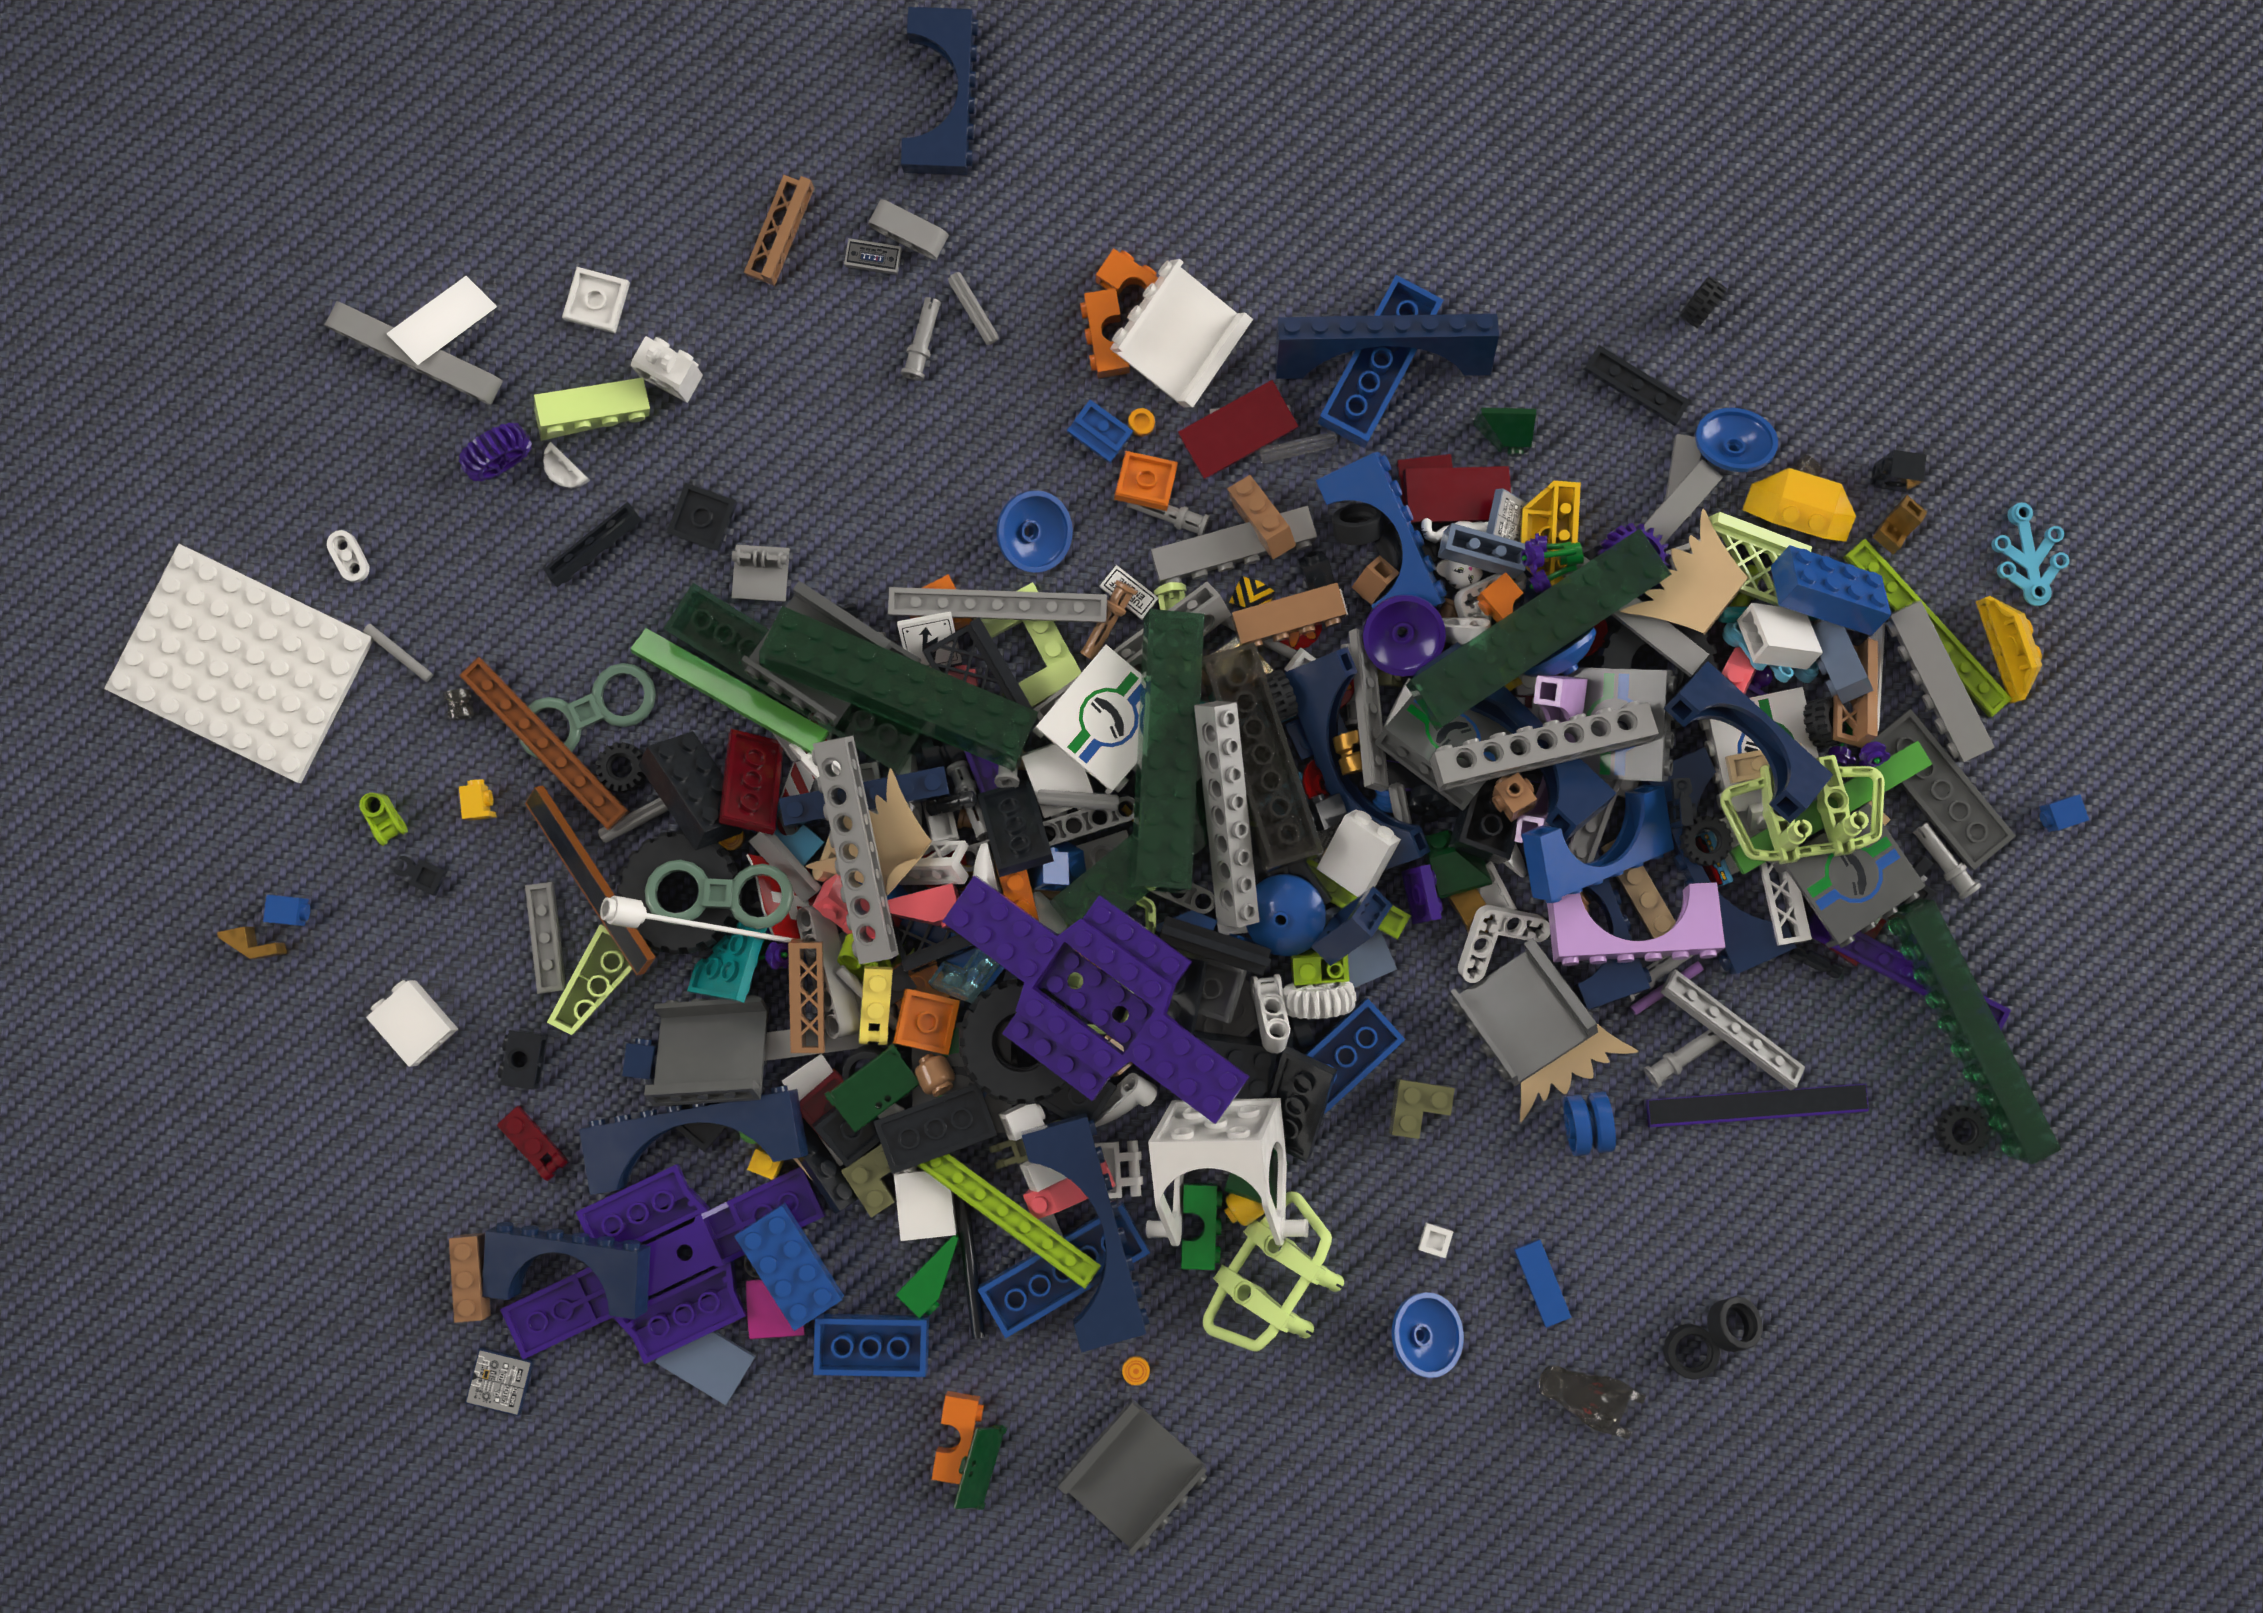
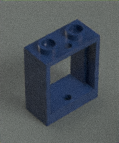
[1311,886,1393,966]

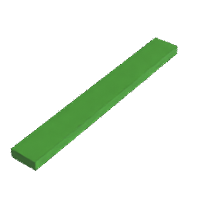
[630,628,829,754]
[1729,741,1932,875]

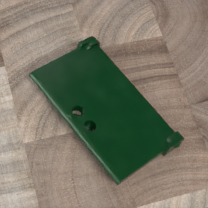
[824,1044,920,1133]
[953,1425,1007,1510]

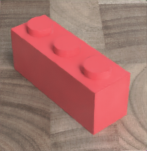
[812,874,902,939]

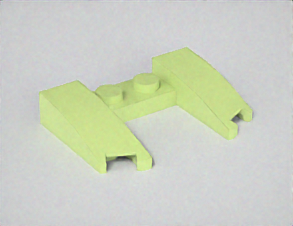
[974,582,1082,708]

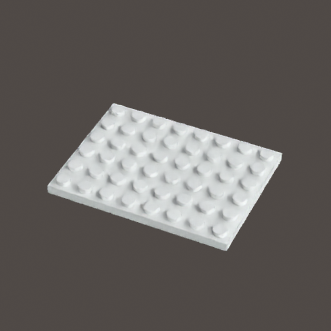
[104,544,374,783]

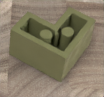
[1388,1078,1455,1139]
[841,1145,896,1218]

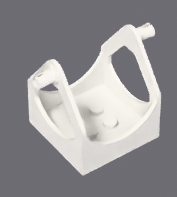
[1146,1098,1309,1246]

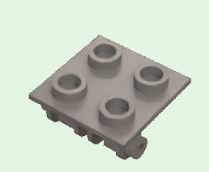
[732,545,790,602]

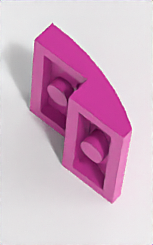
[746,1280,805,1339]

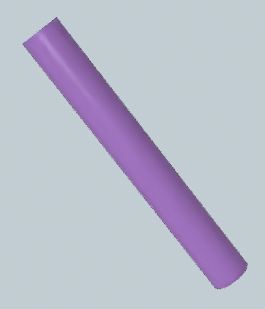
[1630,961,1704,1015]

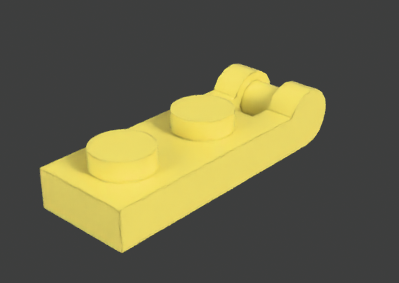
[859,966,893,1045]

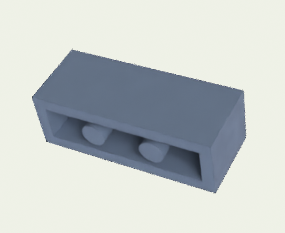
[1437,523,1526,579]
[1812,621,1874,704]

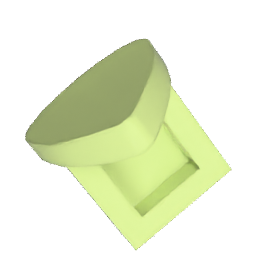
[1153,582,1187,615]

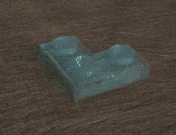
[928,948,1000,1004]

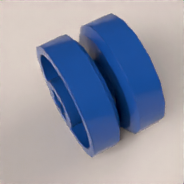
[1563,1091,1616,1156]

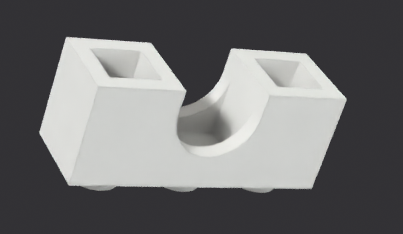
[998,1104,1067,1192]

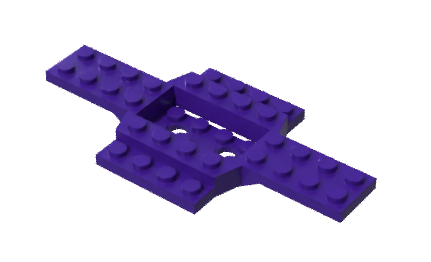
[942,876,1250,1124]
[500,1164,826,1364]

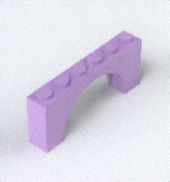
[1515,675,1588,843]
[1547,882,1725,966]

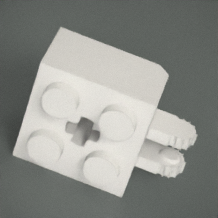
[631,336,703,403]

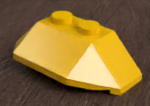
[1742,468,1856,542]
[1520,481,1581,591]
[1976,596,2042,704]

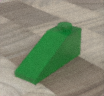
[896,1233,960,1318]

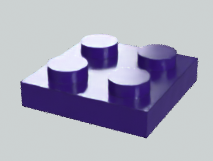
[1401,864,1443,924]

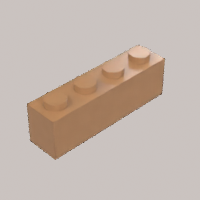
[1231,583,1347,650]

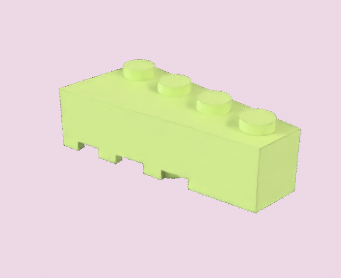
[534,378,650,441]
[547,923,652,1035]

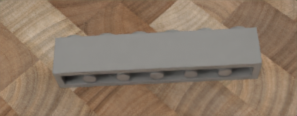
[1151,506,1317,585]
[1885,601,1995,762]

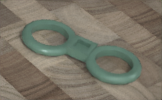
[518,663,656,760]
[645,859,794,929]

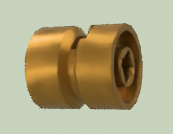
[1332,730,1363,776]

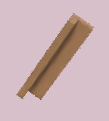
[744,175,814,286]
[1833,638,1878,748]
[788,939,825,1053]

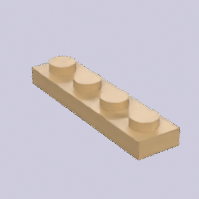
[1601,838,1676,939]

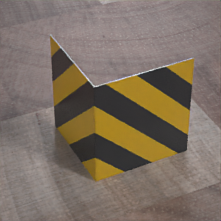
[1229,576,1275,608]

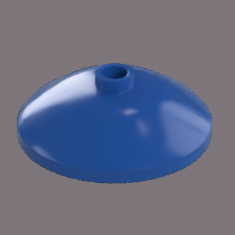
[1695,408,1778,472]
[997,490,1073,573]
[1521,626,1596,677]
[1246,874,1326,956]
[1392,1292,1464,1378]

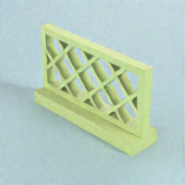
[1709,512,1812,607]

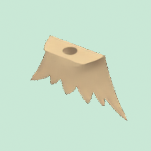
[1620,508,1748,635]
[805,768,932,896]
[1520,1024,1639,1122]

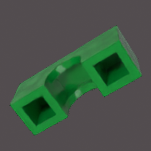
[1181,1183,1222,1270]

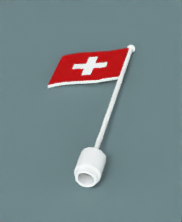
[600,854,817,943]

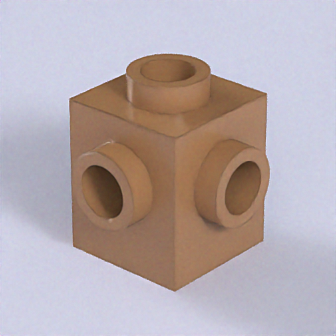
[1492,772,1537,822]

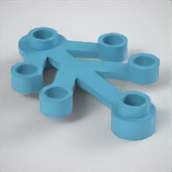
[1991,502,2069,606]
[1722,622,1819,683]

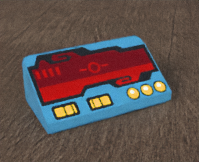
[1695,831,1734,887]

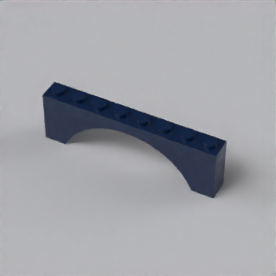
[1275,314,1499,379]
[1407,642,1616,841]
[1284,647,1430,870]
[1639,747,1797,974]
[579,1085,809,1195]
[1021,1113,1150,1353]

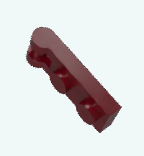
[497,1106,569,1181]

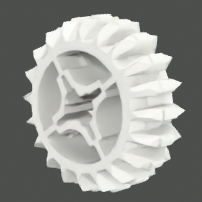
[1282,981,1356,1019]

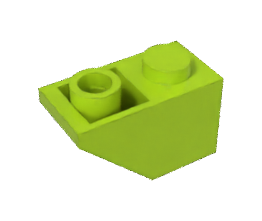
[1290,949,1349,986]

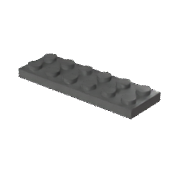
[1872,709,2016,871]

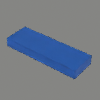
[1514,1239,1572,1328]

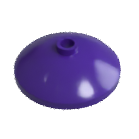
[1363,595,1446,676]

